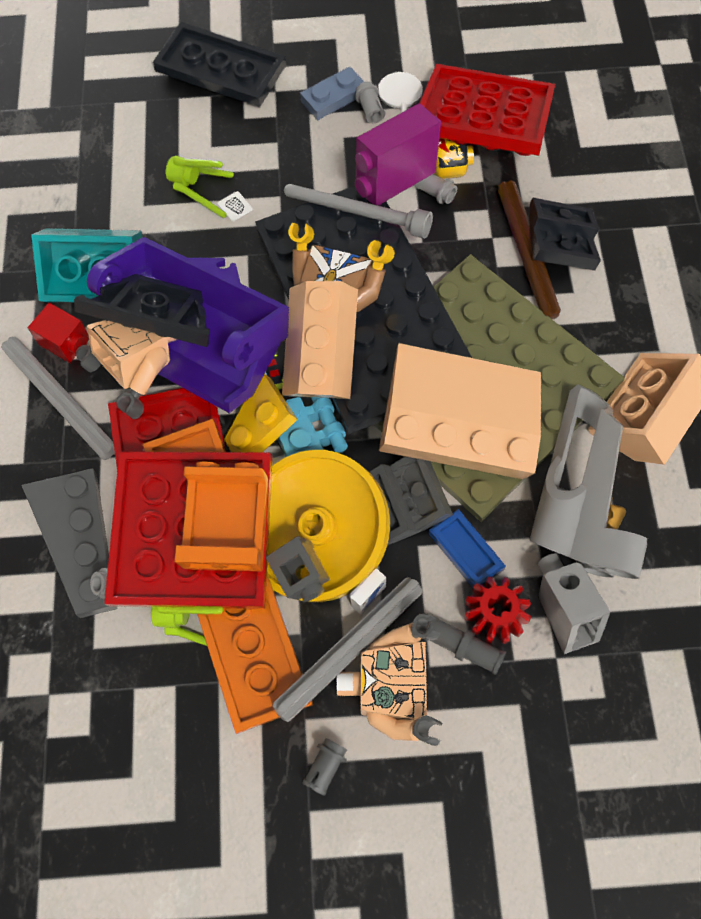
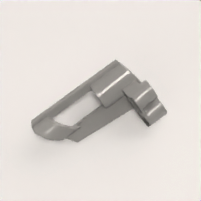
[529,384,648,579]

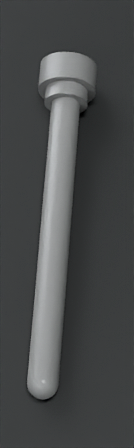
[284,184,433,239]

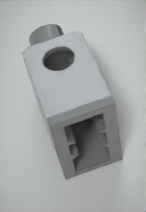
[538,553,610,654]

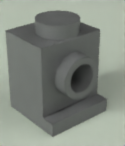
[266,536,330,602]

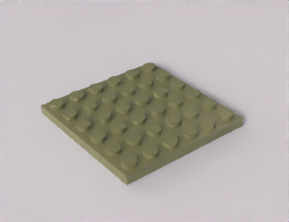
[374,254,625,522]

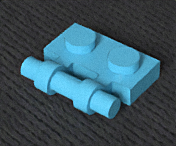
[278,397,348,457]

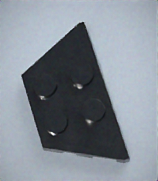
[74,274,210,347]

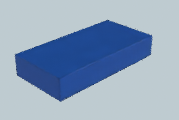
[429,509,506,588]

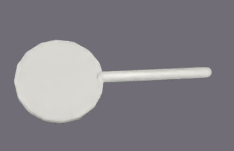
[378,72,423,113]

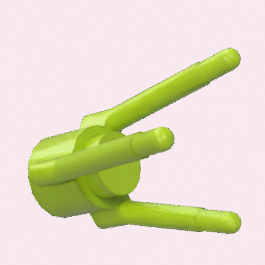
[166,156,234,218]
[151,606,223,646]

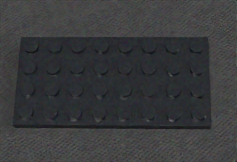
[255,186,472,434]

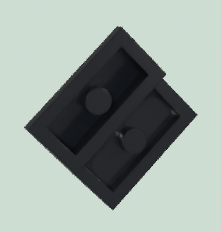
[529,198,601,271]

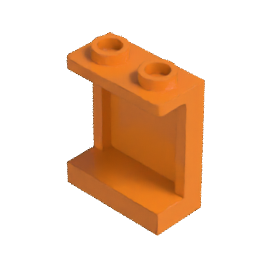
[175,462,269,571]

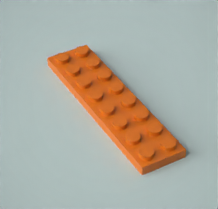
[143,419,313,734]

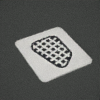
[218,191,253,221]

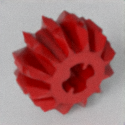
[465,576,531,644]

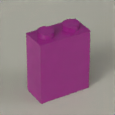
[355,103,441,206]

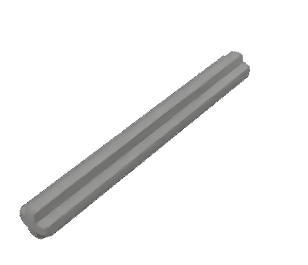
[1,337,115,460]
[272,577,422,722]

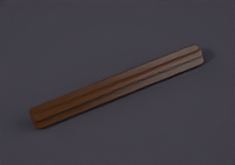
[498,180,561,319]

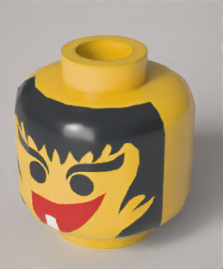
[434,138,474,179]

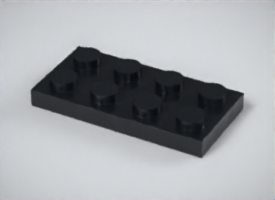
[152,22,286,107]

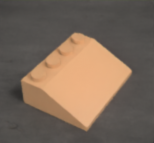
[379,343,541,479]

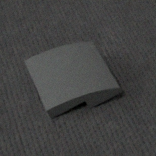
[370,457,453,545]

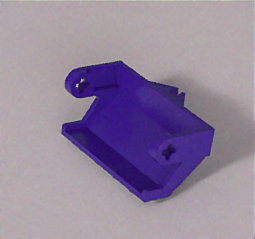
[87,237,289,414]

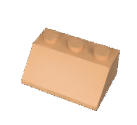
[282,281,358,399]
[588,353,701,465]

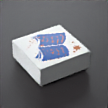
[350,569,386,615]

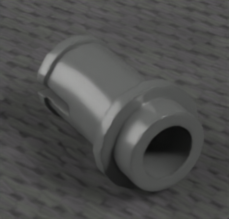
[302,738,347,796]

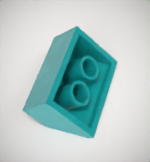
[31,228,142,302]

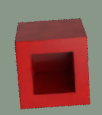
[27,303,89,363]

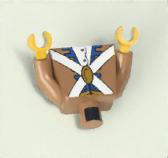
[288,223,394,312]

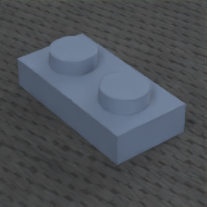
[300,66,364,121]

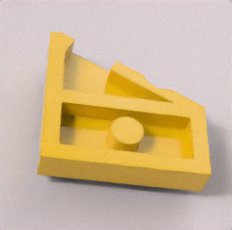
[224,374,298,452]

